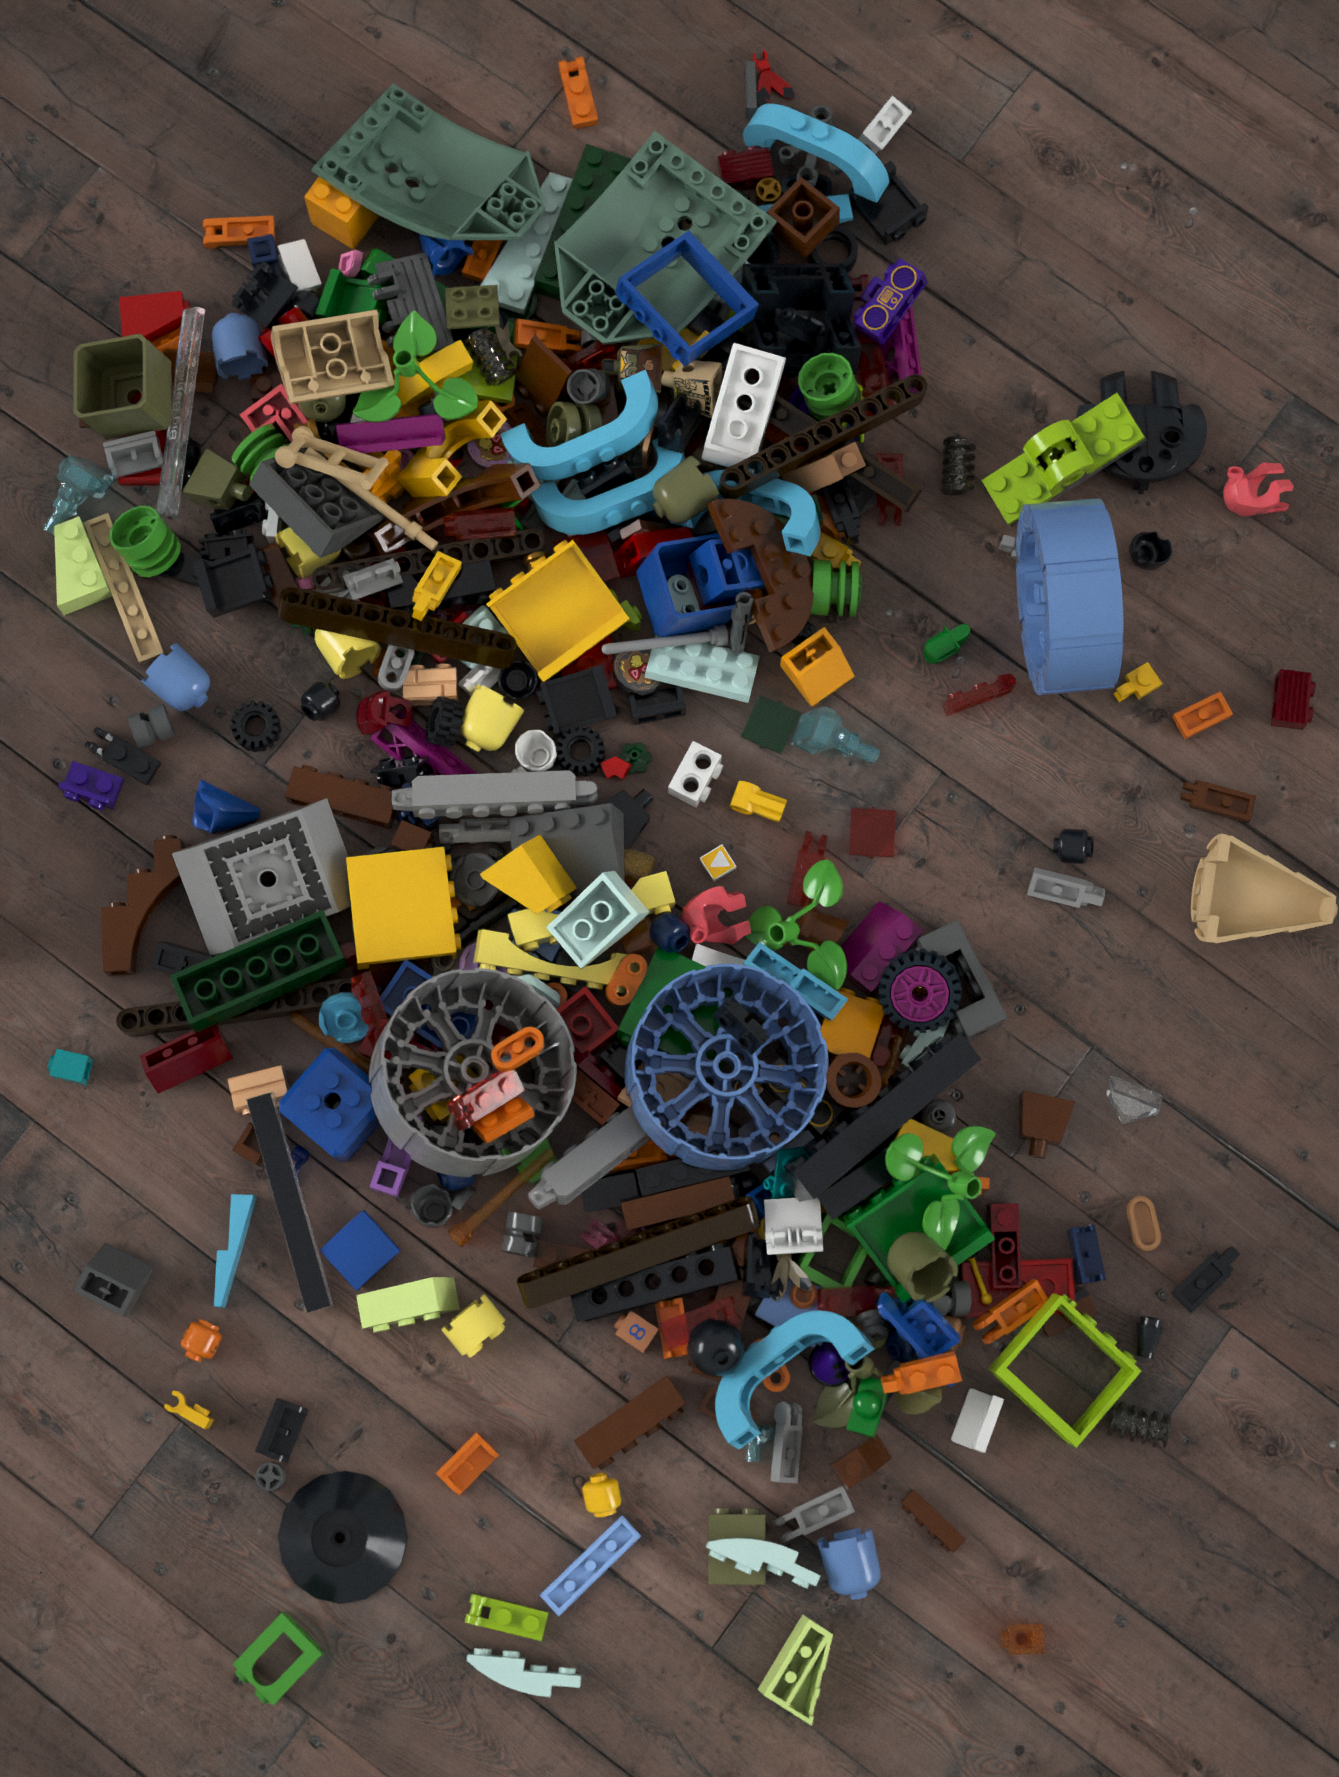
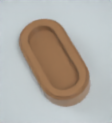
[1126,1196,1162,1252]

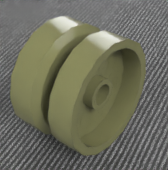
[546,402,602,448]

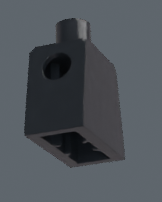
[600,788,654,855]

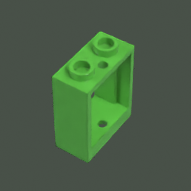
[794,1212,868,1299]

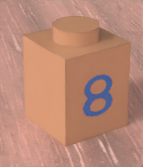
[614,1311,659,1354]

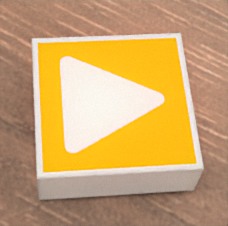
[699,844,737,882]

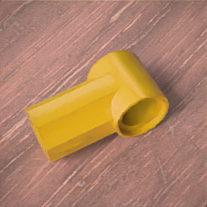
[730,781,787,823]

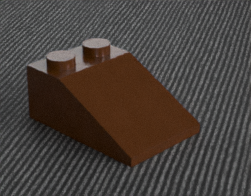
[515,335,574,417]

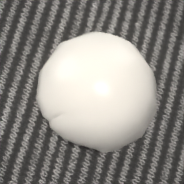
[515,730,557,772]

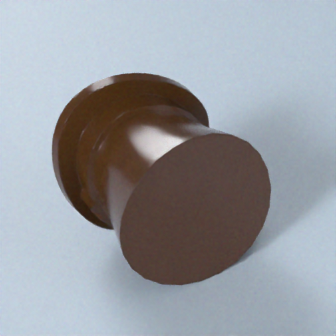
[784,897,850,952]
[825,1053,881,1108]

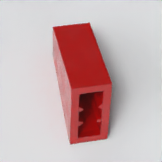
[119,291,191,342]
[613,527,694,579]

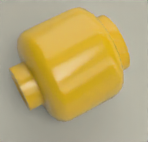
[582,1473,622,1517]

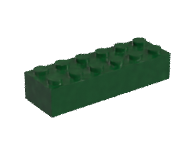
[534,144,631,301]
[169,910,348,1033]

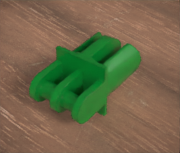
[923,624,970,664]

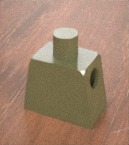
[183,449,251,510]

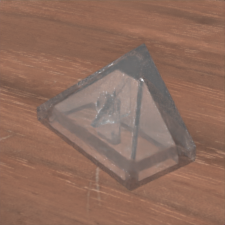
[1106,1075,1163,1124]

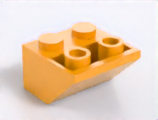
[780,627,854,707]

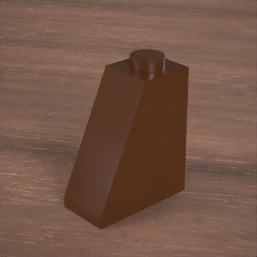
[829,1434,892,1489]

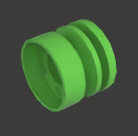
[798,353,861,422]
[232,424,289,482]
[109,505,181,577]
[810,559,862,617]

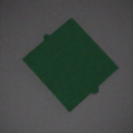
[741,695,800,754]

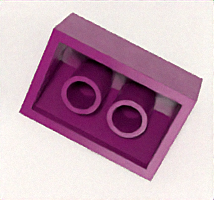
[841,901,923,997]

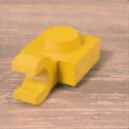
[1113,662,1163,702]
[164,1391,214,1429]

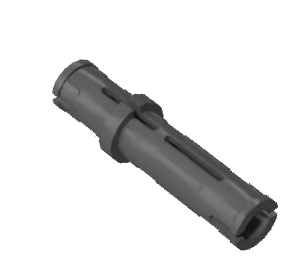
[728,592,753,653]

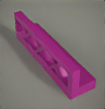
[872,297,922,393]
[336,414,446,453]
[370,708,477,776]

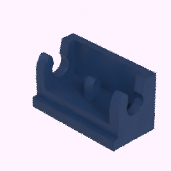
[1067,1224,1106,1285]

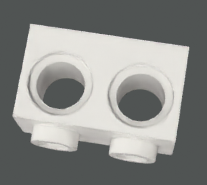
[668,741,724,808]

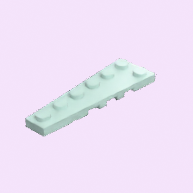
[480,172,573,315]

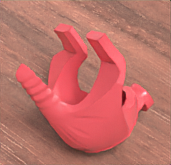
[1223,462,1293,517]
[680,886,751,945]

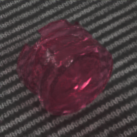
[579,1218,621,1249]

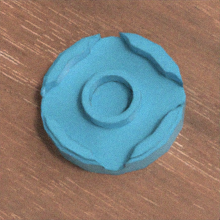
[319,993,373,1043]

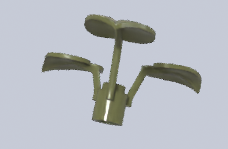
[813,1302,942,1429]

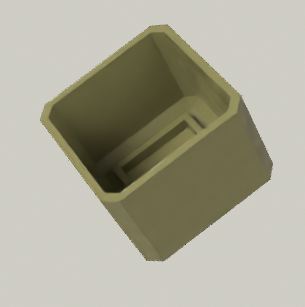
[73,334,172,439]

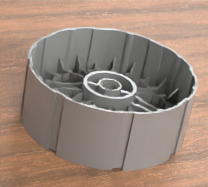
[369,968,577,1177]

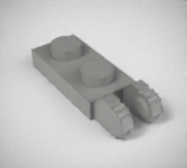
[771,1401,803,1484]
[772,1485,855,1543]

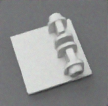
[764,1197,823,1255]

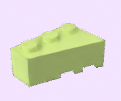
[54,516,112,615]
[356,1277,460,1333]
[758,1614,833,1726]

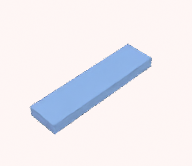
[540,1515,641,1616]

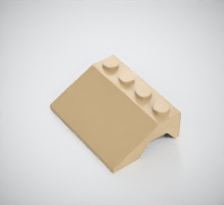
[270,310,394,404]

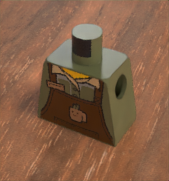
[601,343,663,398]

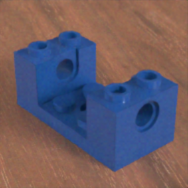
[689,538,766,606]

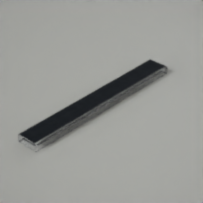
[246,1091,334,1314]

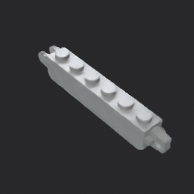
[392,770,598,819]
[528,1074,694,1210]

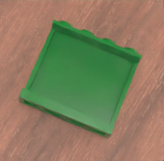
[616,947,749,1083]
[843,1153,995,1303]

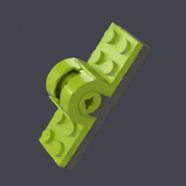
[982,393,1147,527]

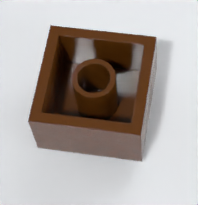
[766,177,840,258]

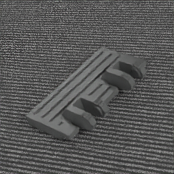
[367,252,454,359]

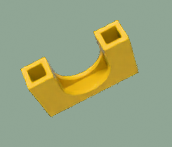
[396,400,507,497]

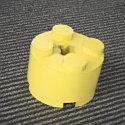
[441,1294,506,1358]

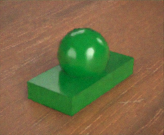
[846,1377,888,1439]

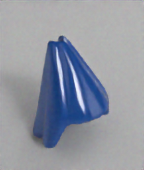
[418,233,474,277]
[192,779,261,834]

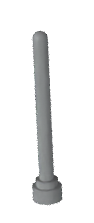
[602,624,728,654]

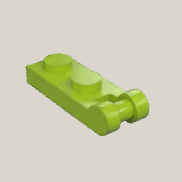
[464,1593,549,1641]

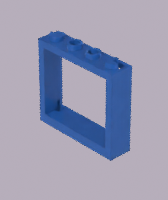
[615,231,759,367]

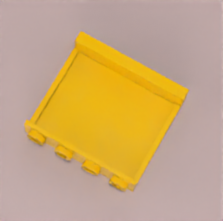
[486,540,630,682]
[346,847,461,970]

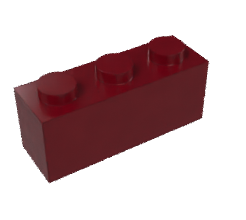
[139,1024,233,1094]

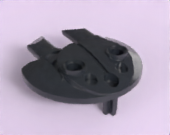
[1076,371,1207,494]

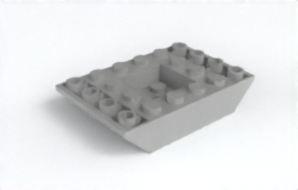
[172,798,351,955]

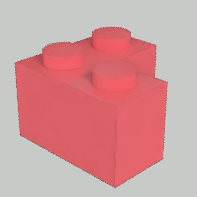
[240,384,318,442]

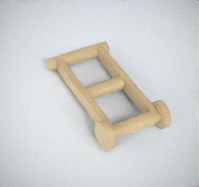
[275,426,389,490]

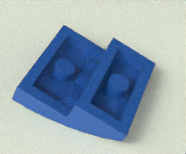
[320,1210,401,1291]

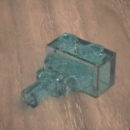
[43,455,114,535]
[790,706,880,764]

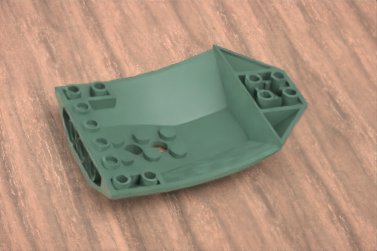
[311,83,546,240]
[554,131,777,345]

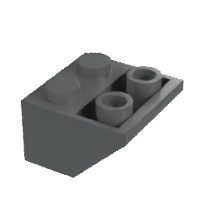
[73,1242,155,1318]

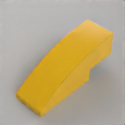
[392,340,473,407]

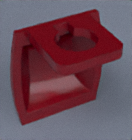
[356,691,413,735]

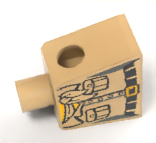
[661,360,723,418]

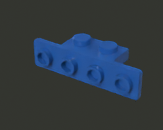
[877,1292,961,1387]

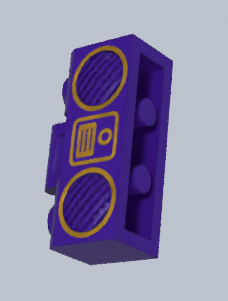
[854,258,928,346]

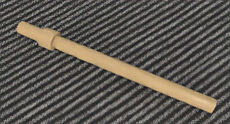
[304,447,438,551]

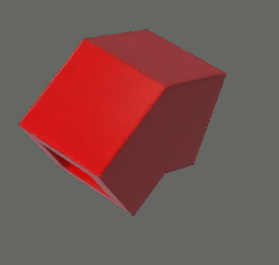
[600,756,632,780]

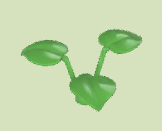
[353,311,478,422]
[745,859,847,990]
[885,1126,996,1250]

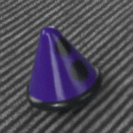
[809,1342,850,1387]

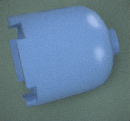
[212,313,269,380]
[141,643,211,711]
[817,1528,881,1600]

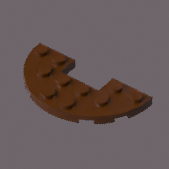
[707,499,814,653]

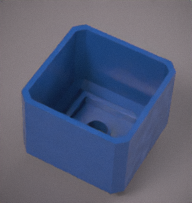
[636,533,743,637]
[279,1048,380,1162]

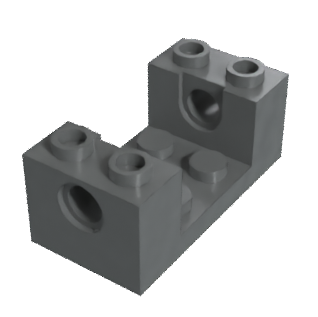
[914,920,1008,1042]

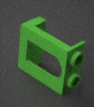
[233,1611,325,1705]

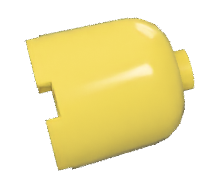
[275,527,342,580]
[314,629,381,679]
[460,684,524,752]

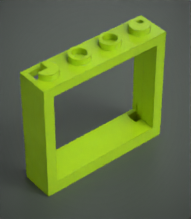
[988,1293,1141,1448]

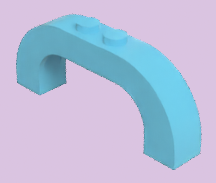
[743,104,889,203]
[501,370,658,480]
[531,438,686,535]
[670,470,820,556]
[715,1311,874,1450]

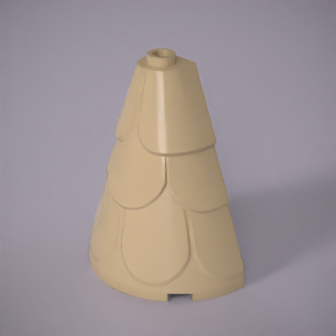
[1191,834,1338,943]

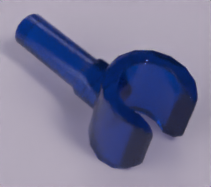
[289,1146,309,1182]

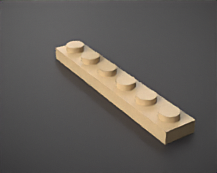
[83,513,165,665]

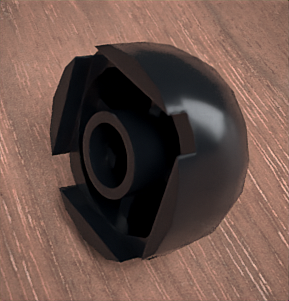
[687,1318,744,1377]

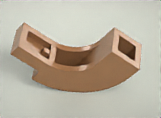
[781,441,866,493]

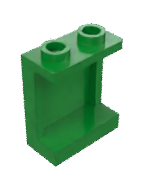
[315,269,394,332]

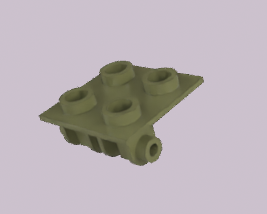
[445,285,499,329]

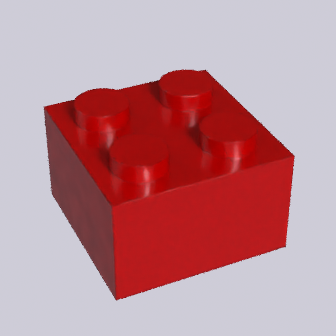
[556,986,619,1067]

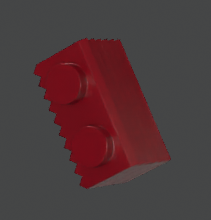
[717,146,774,191]
[1271,669,1316,730]

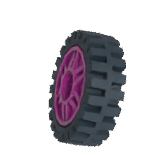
[879,948,961,1033]

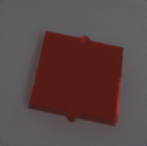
[849,807,896,859]

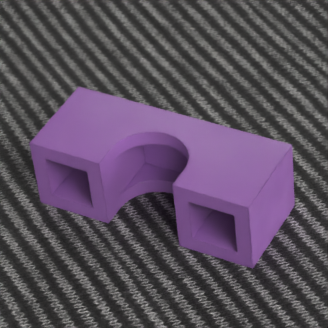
[370,1115,425,1199]

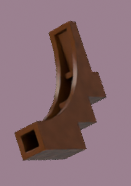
[369,463,541,555]
[101,835,197,976]

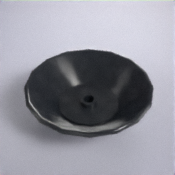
[278,1471,408,1604]

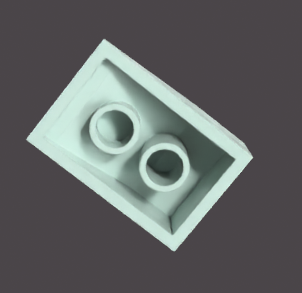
[546,871,649,969]

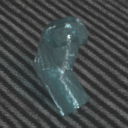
[745,1424,775,1462]

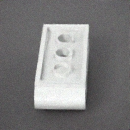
[702,343,787,474]

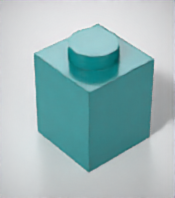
[48,1049,94,1086]

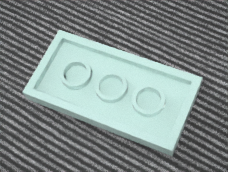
[645,635,760,703]

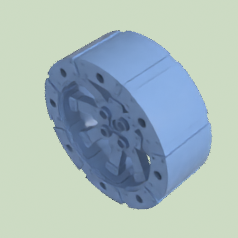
[1016,498,1123,695]
[624,964,828,1170]

